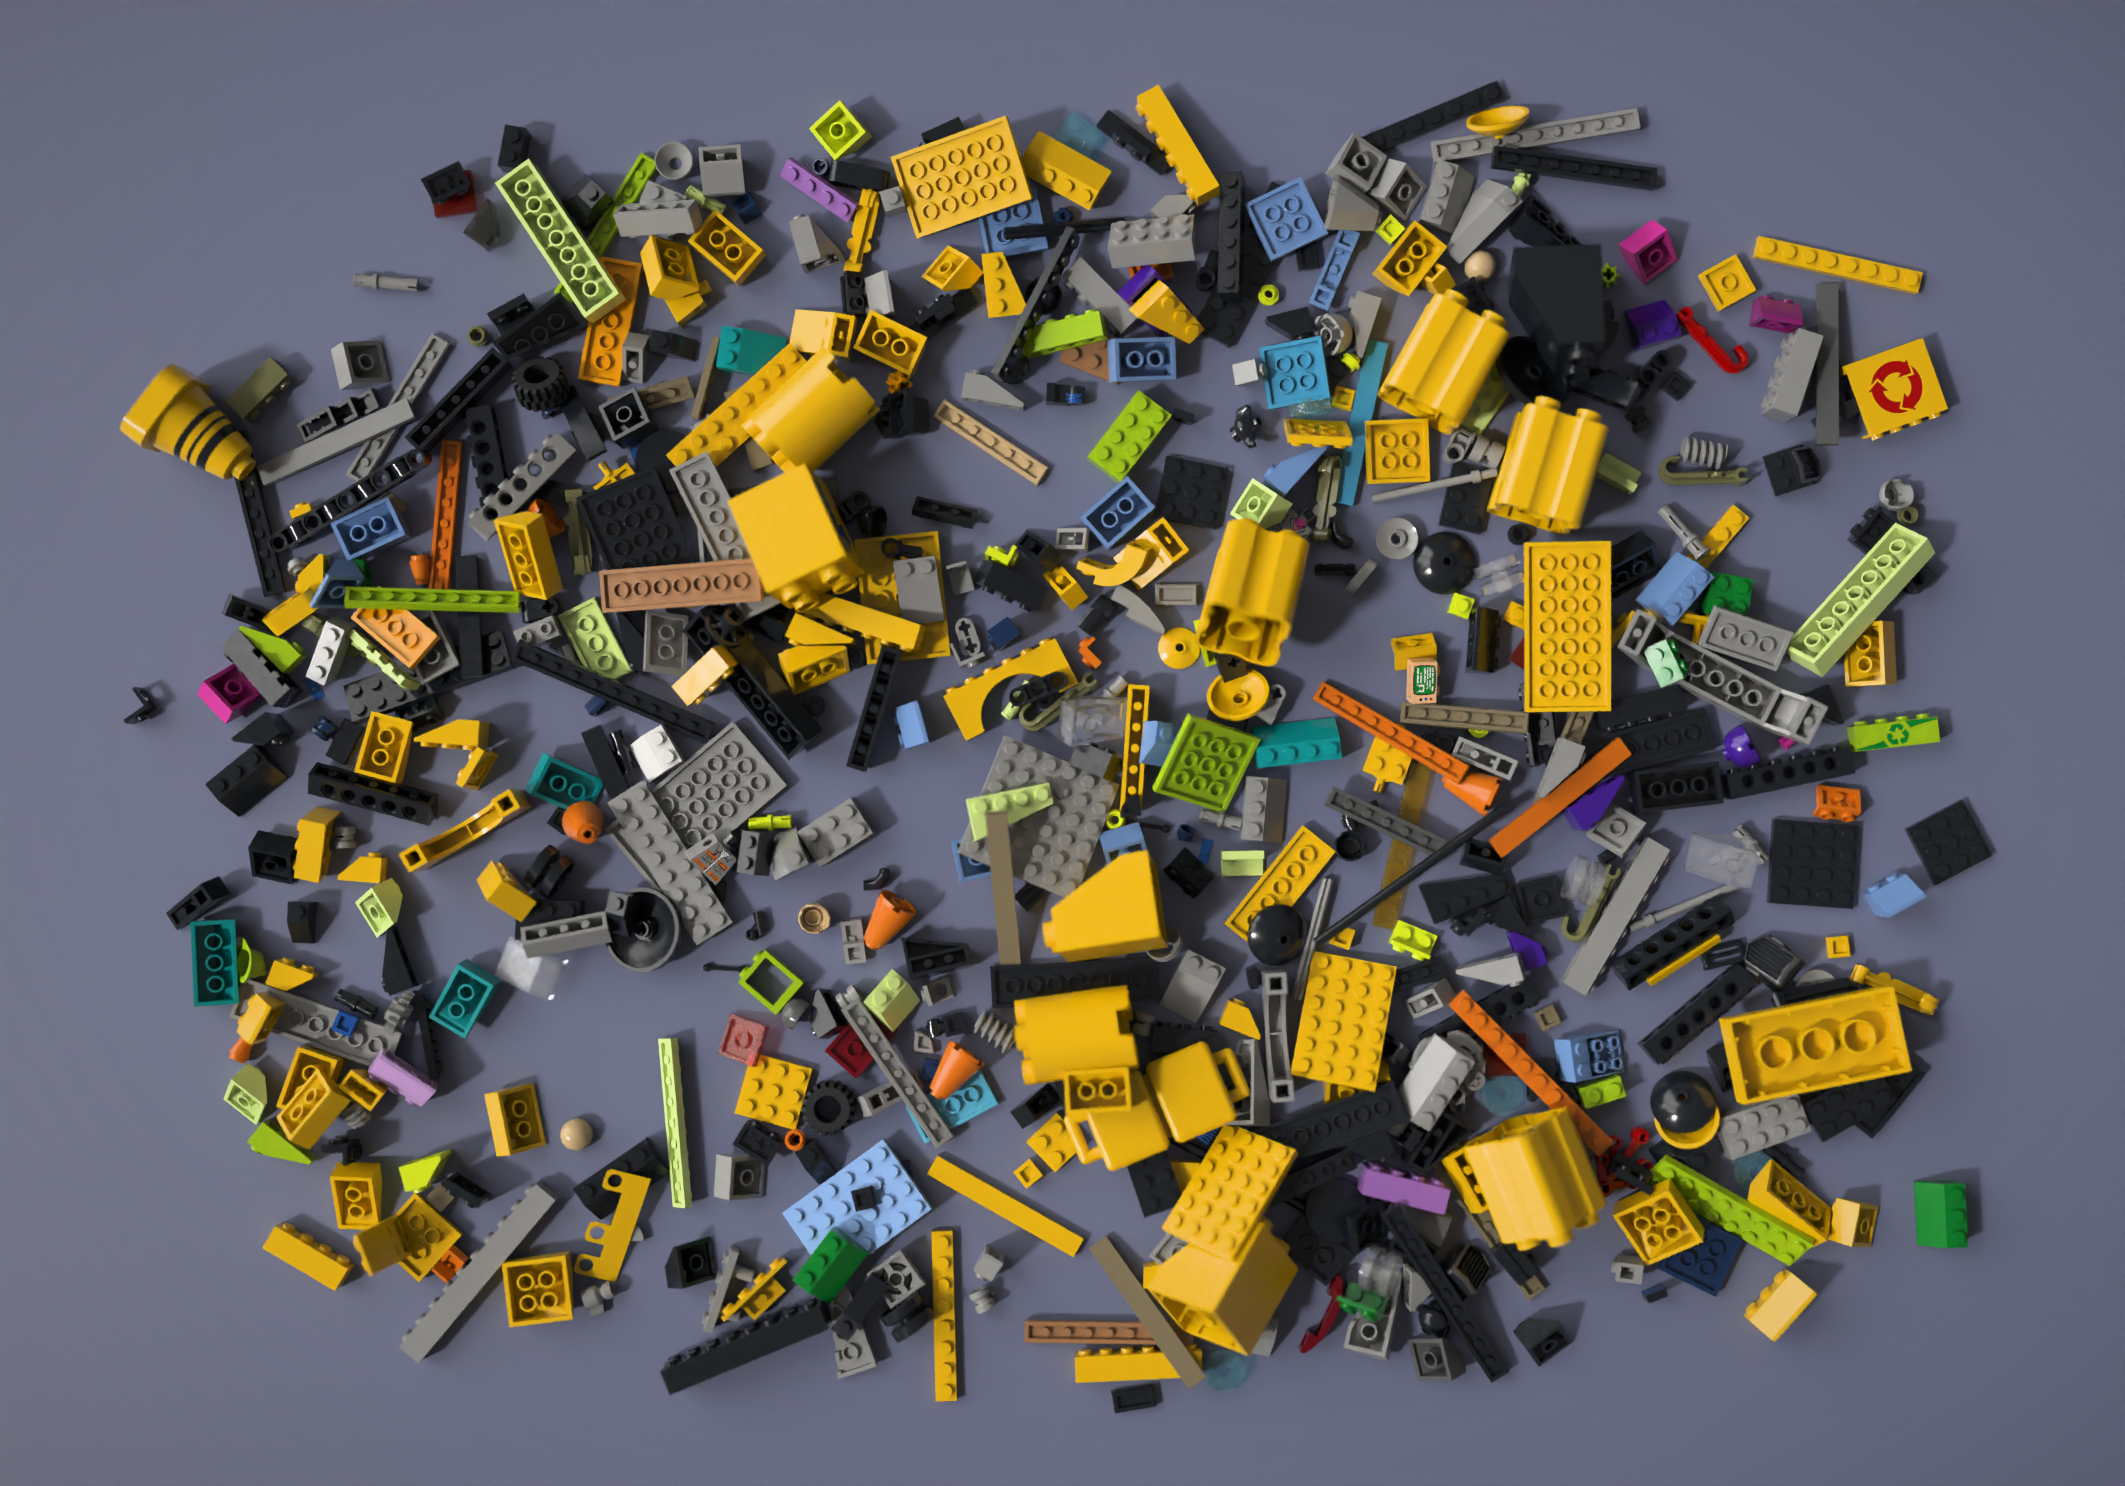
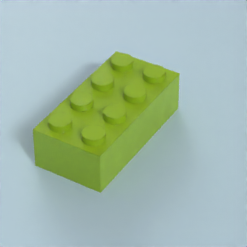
[1087,390,1172,484]

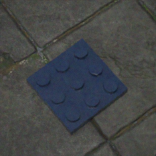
[1657,1217,1743,1297]

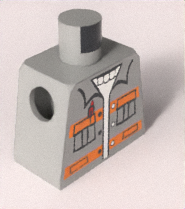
[685,833,739,885]

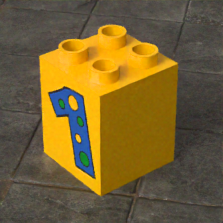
[728,464,865,612]

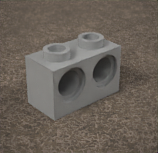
[513,615,565,647]

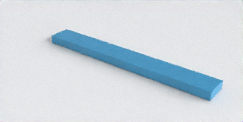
[1337,339,1388,507]

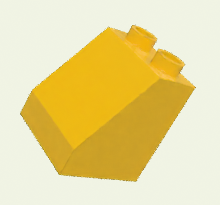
[1043,851,1168,962]
[1147,1216,1299,1356]

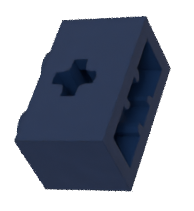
[987,616,1021,651]

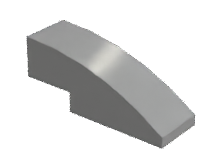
[1111,585,1165,636]

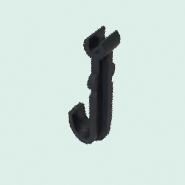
[1771,977,1859,1007]

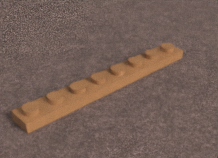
[1024,1319,1193,1345]

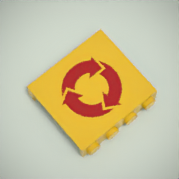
[1839,338,1948,441]

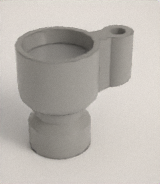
[580,1281,616,1318]

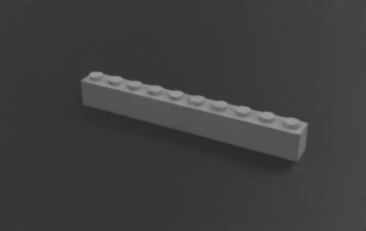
[399,1181,560,1363]

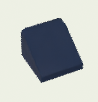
[732,192,762,224]
[585,696,610,717]

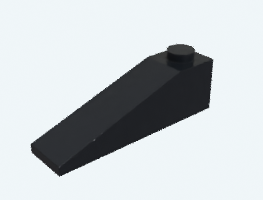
[1509,194,1582,246]

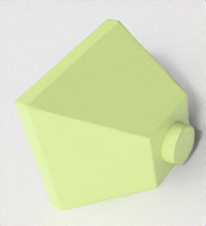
[355,878,403,938]
[224,1063,267,1125]

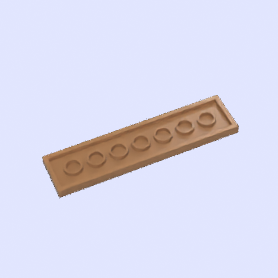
[599,559,764,613]

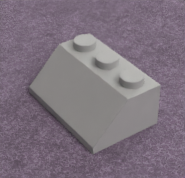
[1418,159,1475,236]
[1240,776,1287,843]

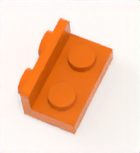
[1813,785,1861,822]

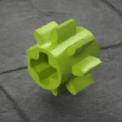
[1602,263,1621,291]

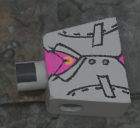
[1265,508,1315,539]

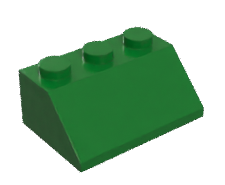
[1914,1180,1968,1248]
[793,1226,869,1304]

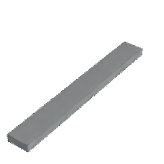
[345,332,452,481]
[256,398,416,487]
[841,998,954,1149]

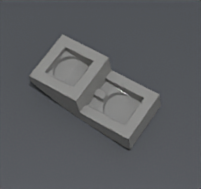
[840,917,867,965]

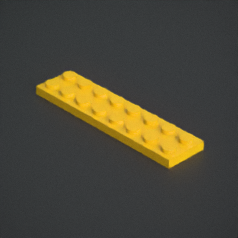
[666,343,807,467]

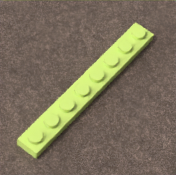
[658,1038,692,1208]

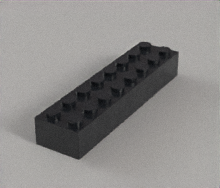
[683,604,823,760]
[660,1297,832,1395]

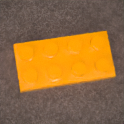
[350,586,440,670]

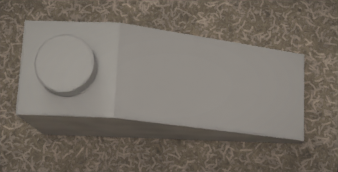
[1347,291,1382,361]
[961,370,1024,411]
[1451,736,1518,780]
[1535,737,1586,799]
[1456,952,1527,987]
[854,1069,924,1118]

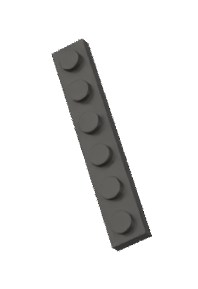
[1324,786,1447,856]

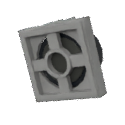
[866,1248,926,1309]

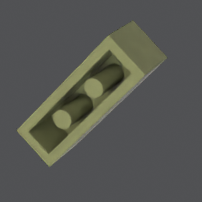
[226,357,294,422]

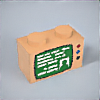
[1406,658,1440,704]

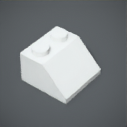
[628,725,686,783]

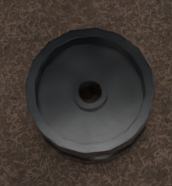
[523,844,575,899]
[880,1290,935,1342]

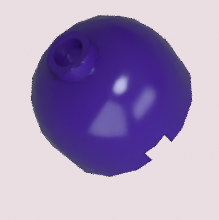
[1722,724,1762,767]

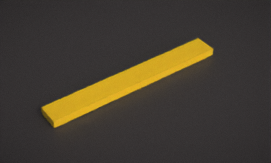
[927,1155,1084,1257]

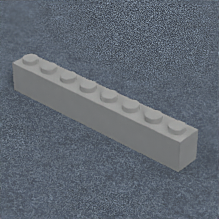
[1560,837,1670,996]

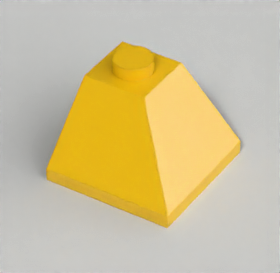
[921,245,983,291]

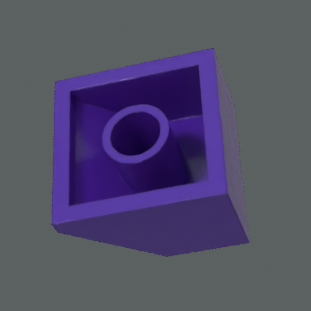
[1624,299,1681,351]

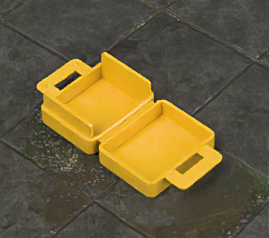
[1064,1041,1250,1171]

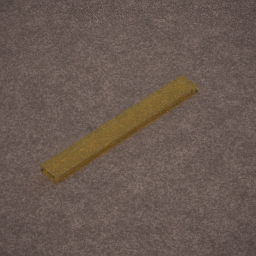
[1372,762,1431,930]

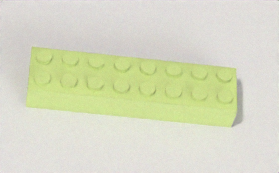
[495,159,626,323]
[1786,523,1935,677]

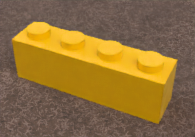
[262,1222,354,1291]

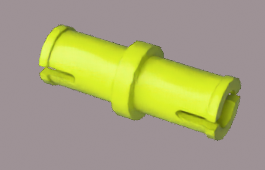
[748,814,793,831]

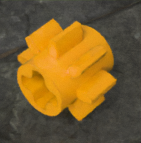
[885,370,913,394]

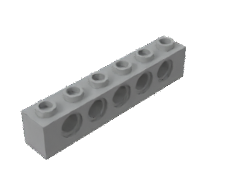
[468,432,576,542]

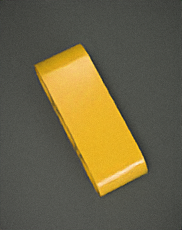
[262,586,318,636]

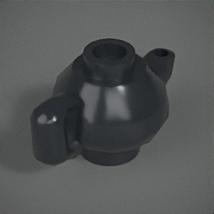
[1230,405,1262,449]
[1416,1302,1450,1339]

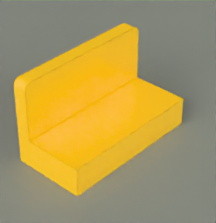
[1391,633,1437,671]

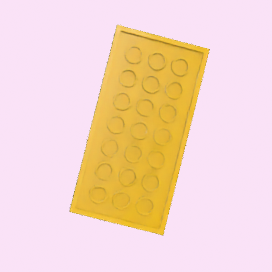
[1524,541,1611,712]

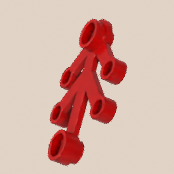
[1594,1126,1652,1198]

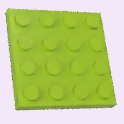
[1152,714,1261,813]

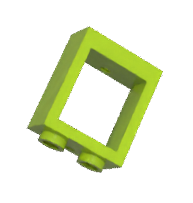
[738,949,806,1015]

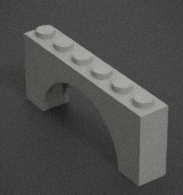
[1261,969,1294,1102]

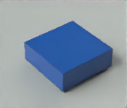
[331,1009,361,1038]

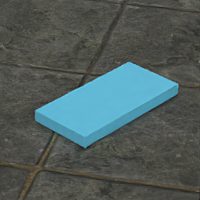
[905,1069,999,1144]

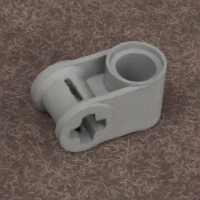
[1442,424,1477,465]
[1254,684,1286,725]

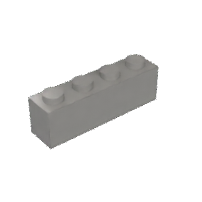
[613,199,703,238]
[1062,257,1139,337]
[520,911,612,959]

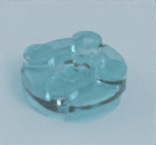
[1289,398,1332,419]
[1480,1073,1524,1116]
[1733,1151,1771,1193]
[1203,1348,1246,1393]

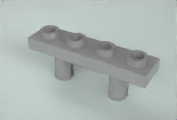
[701,1246,754,1334]

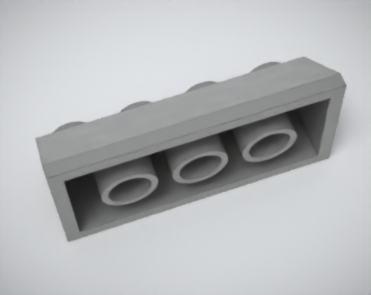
[1397,1033,1475,1131]

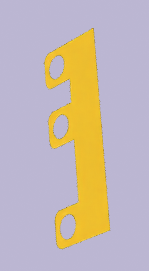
[574,1169,651,1282]

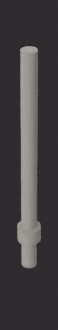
[1371,468,1498,503]
[1627,878,1747,933]

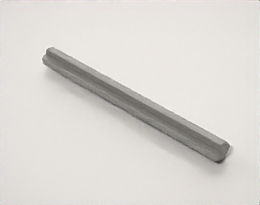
[1291,878,1333,1000]

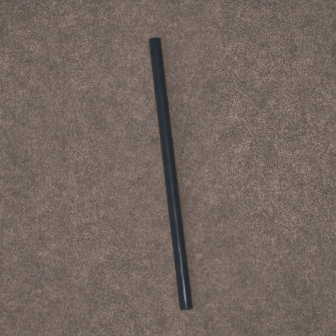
[1313,804,1508,947]

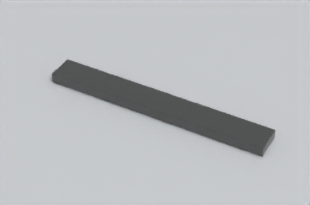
[1816,284,1839,446]

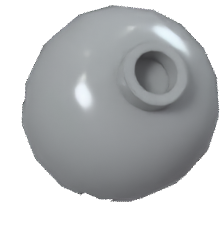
[1312,313,1353,356]

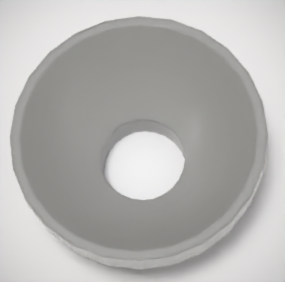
[655,142,693,181]
[1146,925,1183,962]

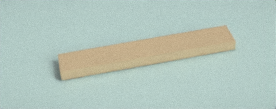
[933,399,1049,486]

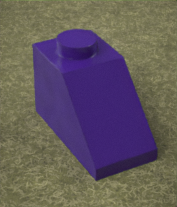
[1506,930,1549,972]

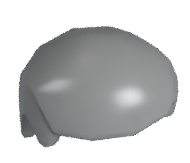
[1879,479,1915,511]

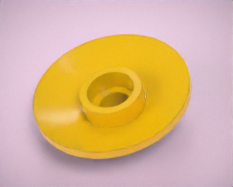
[1158,627,1200,669]

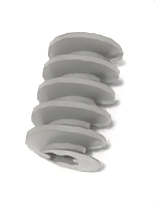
[1680,436,1728,470]
[974,1009,1016,1053]

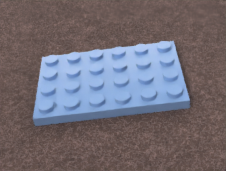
[782,1139,933,1257]

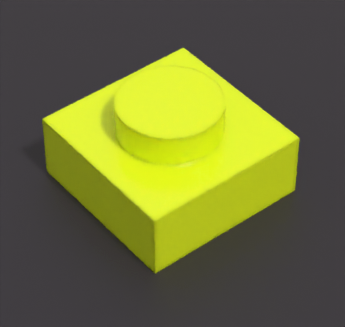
[1375,214,1406,245]
[1447,593,1475,620]

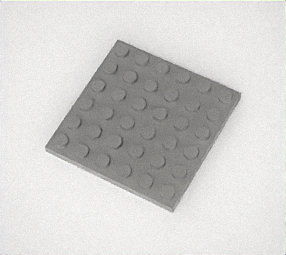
[957,735,1120,898]

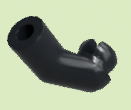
[1330,521,1354,549]
[863,868,891,891]
[746,911,766,941]

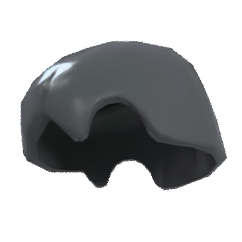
[781,998,810,1030]

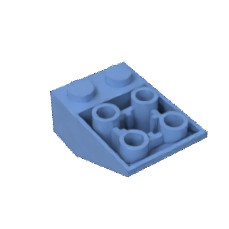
[1554,1030,1625,1082]

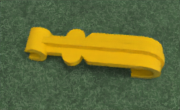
[844,189,880,272]
[1850,964,1939,1015]

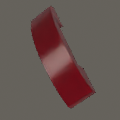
[1298,1273,1342,1354]

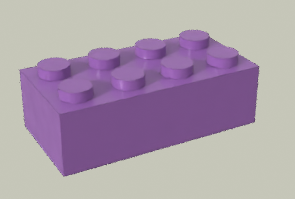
[1356,1161,1450,1215]

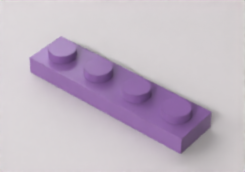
[780,157,859,223]

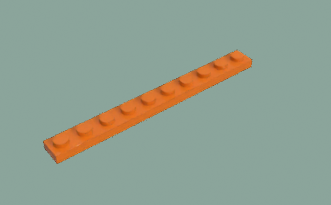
[1447,990,1613,1157]

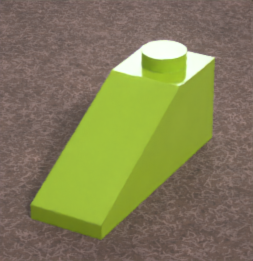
[238,626,307,674]
[247,1119,319,1165]

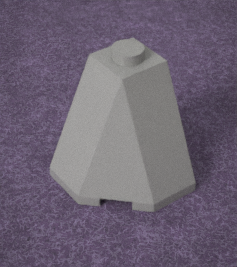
[1324,174,1382,231]
[789,214,845,274]
[770,825,814,880]

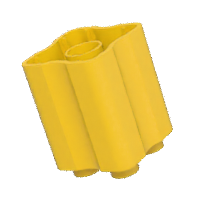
[1377,289,1510,435]
[1486,397,1609,535]
[1195,518,1310,666]
[1463,1107,1607,1250]

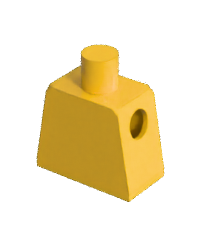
[664,280,712,327]
[339,1069,387,1111]

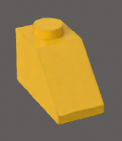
[1420,262,1456,295]
[295,554,330,593]
[1042,564,1088,610]
[337,852,388,883]
[1219,998,1261,1040]

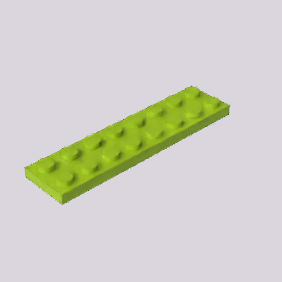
[1648,1155,1814,1266]

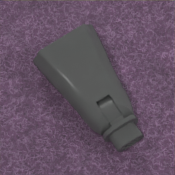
[1382,1199,1453,1252]

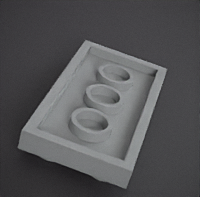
[1697,605,1794,671]

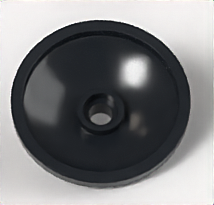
[1413,532,1476,595]
[1247,904,1308,966]
[1650,1071,1716,1134]

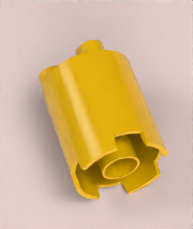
[741,347,880,473]
[1014,985,1139,1085]

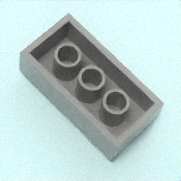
[1108,214,1198,268]
[1761,328,1823,423]
[1717,1094,1811,1160]

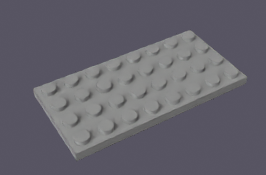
[605,721,788,891]

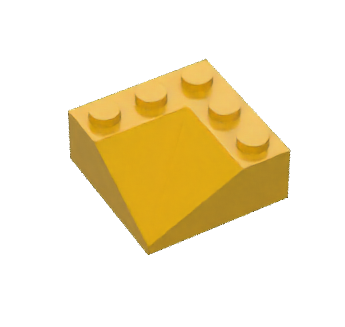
[1613,1178,1704,1266]
[502,1251,574,1327]

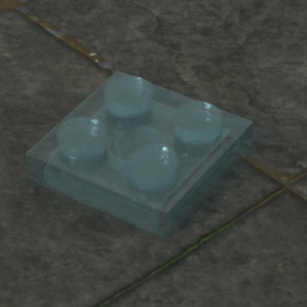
[1052,111,1105,158]

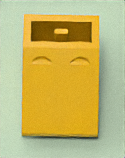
[790,310,857,362]
[1113,517,1189,591]
[414,719,490,750]
[354,1215,412,1276]

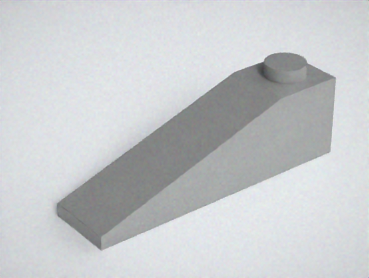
[1445,179,1523,265]
[1223,1039,1270,1127]
[1344,1269,1403,1361]

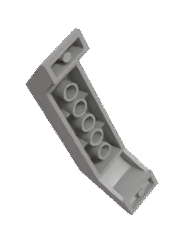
[1618,609,1828,745]

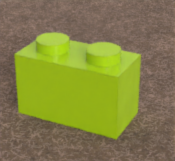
[1574,1074,1626,1109]

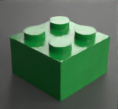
[1698,572,1754,616]

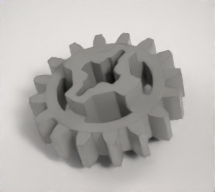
[383,990,416,1035]

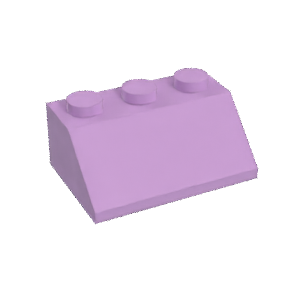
[367,1047,437,1107]

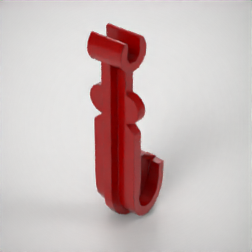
[1676,306,1748,374]

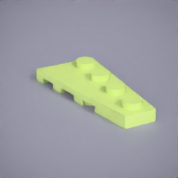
[347,629,421,691]
[966,783,1053,841]

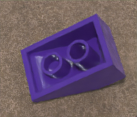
[1117,265,1193,337]
[1562,775,1625,831]

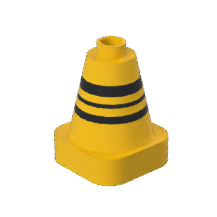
[120,364,256,480]

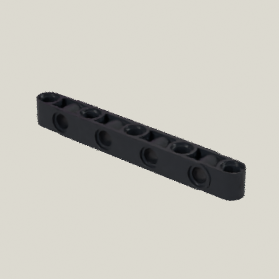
[269,449,432,552]

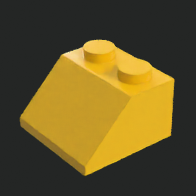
[237,992,286,1045]
[1828,1198,1879,1247]

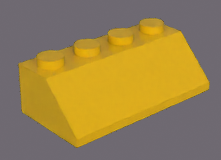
[1021,131,1112,210]
[494,511,563,600]
[1747,1159,1832,1248]

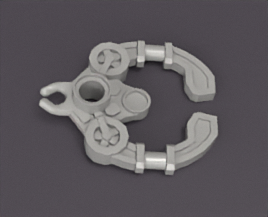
[1409,1030,1487,1115]

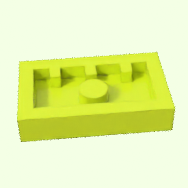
[985,545,1019,569]
[1388,920,1437,961]

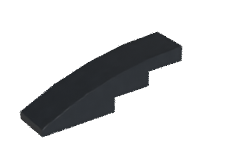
[560,385,607,462]
[296,388,383,443]
[581,724,630,800]

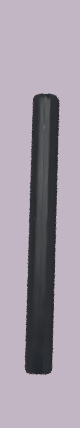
[1003,217,1126,240]

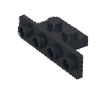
[1097,110,1170,176]
[908,289,978,340]
[1518,683,1557,767]

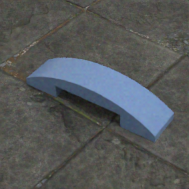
[1308,230,1360,311]

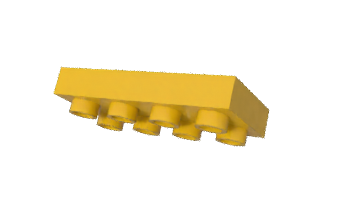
[1719,985,1912,1104]

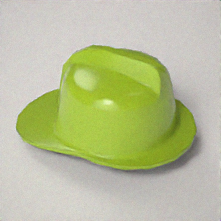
[236,937,266,983]

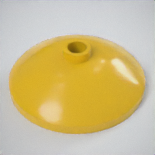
[1466,106,1530,139]
[1207,668,1270,721]
[1654,1095,1720,1149]

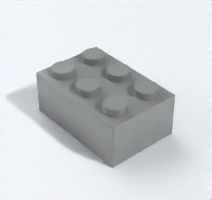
[797,798,875,867]

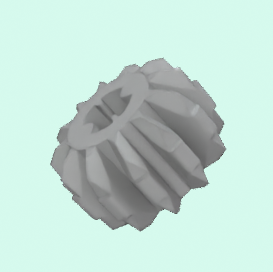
[340,1094,371,1129]

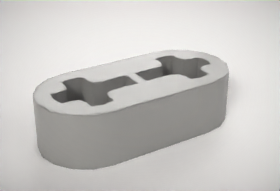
[1345,558,1378,595]
[955,618,981,657]

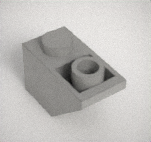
[1150,195,1197,219]

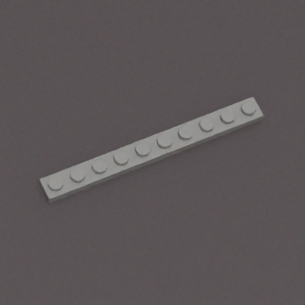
[1430,108,1641,164]

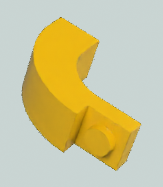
[1076,540,1152,586]

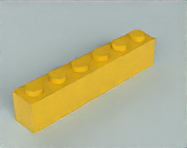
[1135,85,1220,206]
[802,593,926,652]
[1120,684,1150,811]
[1075,1344,1203,1383]

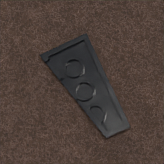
[1418,873,1512,924]

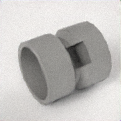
[1467,434,1506,469]

